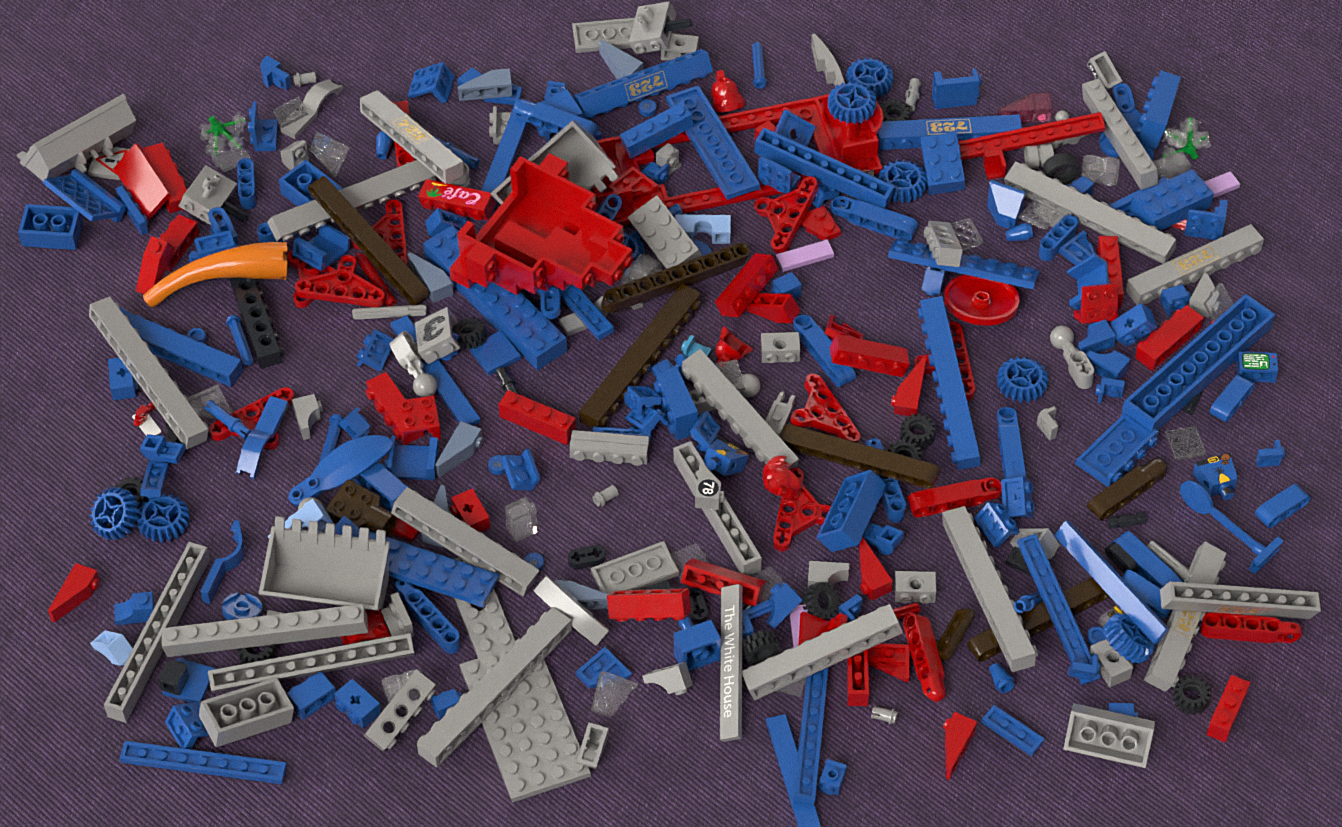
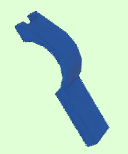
[236,396,289,480]
[200,520,245,604]

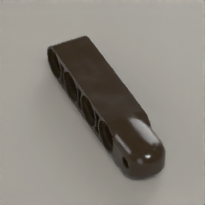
[1087,458,1167,521]

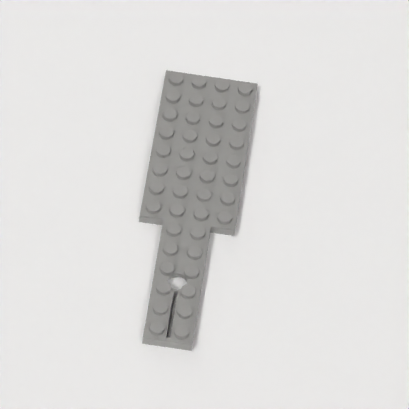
[454,557,591,803]

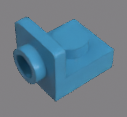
[681,335,712,358]

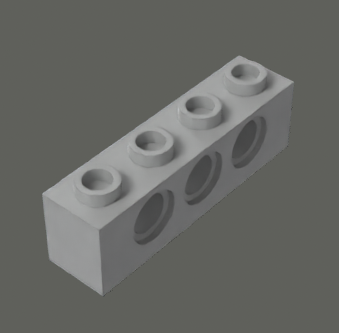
[924,221,962,267]
[364,669,436,751]

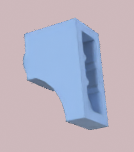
[90,631,133,666]

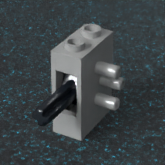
[629,1,692,54]
[179,165,248,225]

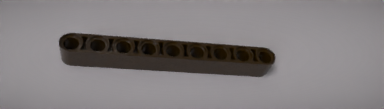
[308,176,430,305]
[601,243,750,313]
[779,424,941,489]
[967,567,1122,662]

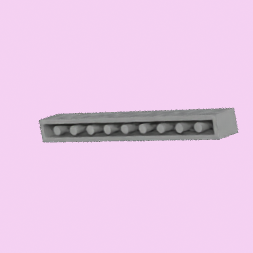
[267,160,437,242]
[1004,162,1176,264]
[89,296,209,449]
[942,506,1038,672]
[104,542,210,723]
[162,604,368,657]
[417,607,572,768]
[208,633,414,693]

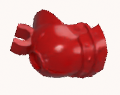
[710,70,746,112]
[715,326,753,368]
[762,455,800,499]

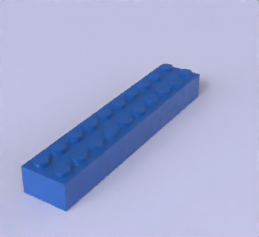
[423,225,567,371]
[1121,294,1275,432]

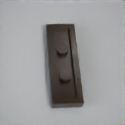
[937,609,975,660]

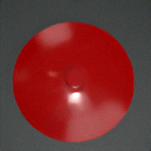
[944,274,1020,326]

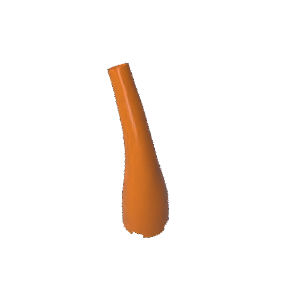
[143,242,287,308]

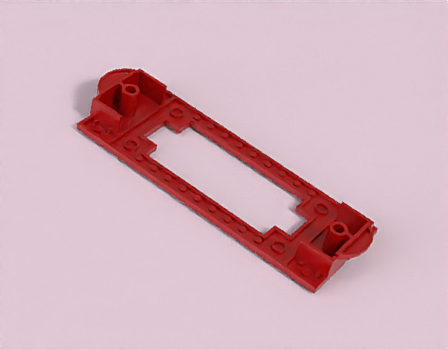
[590,94,883,226]

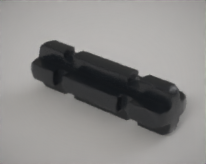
[1183,390,1203,415]
[1107,512,1146,529]

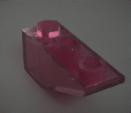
[997,93,1052,122]

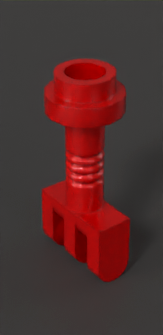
[134,401,156,426]

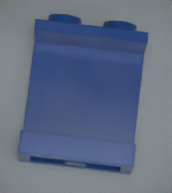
[292,224,350,271]
[1067,254,1109,310]
[385,436,439,480]

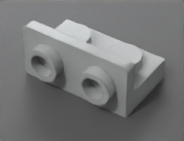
[489,106,512,144]
[381,592,414,637]

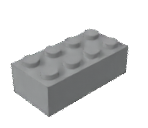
[627,195,702,269]
[199,677,294,747]
[1063,703,1155,768]

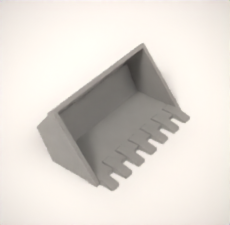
[17,94,136,181]
[491,120,618,204]
[259,516,390,611]

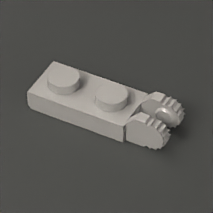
[765,391,796,436]

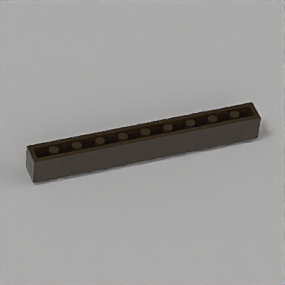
[579,283,702,429]

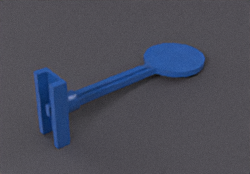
[1180,481,1284,575]

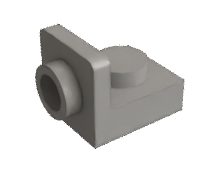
[1037,406,1058,441]

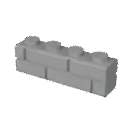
[570,430,649,466]

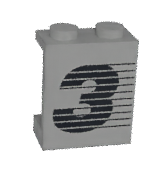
[415,307,460,364]

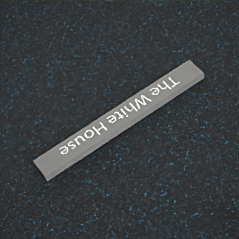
[720,584,742,742]

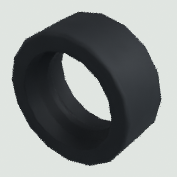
[1043,153,1079,185]

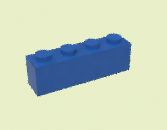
[620,102,694,159]
[353,461,409,512]

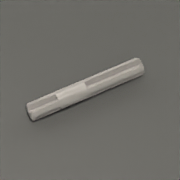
[352,305,427,319]
[1147,541,1189,581]

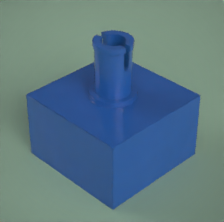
[674,617,721,671]

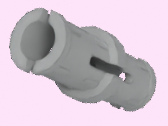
[905,78,921,112]

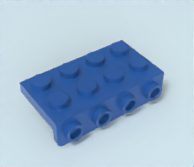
[1075,414,1159,487]

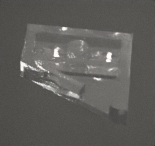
[309,132,350,177]
[188,384,233,418]
[591,671,638,717]

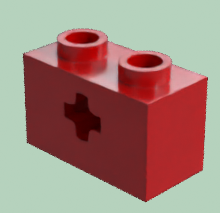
[450,489,490,532]

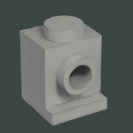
[656,143,681,176]

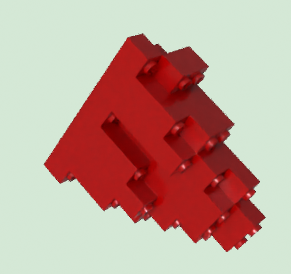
[449,153,633,295]

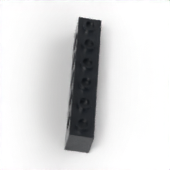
[230,278,284,369]

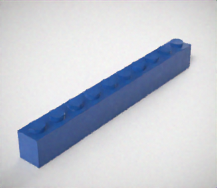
[917,296,981,470]

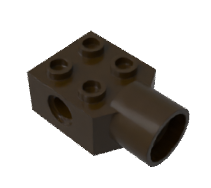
[325,479,397,537]

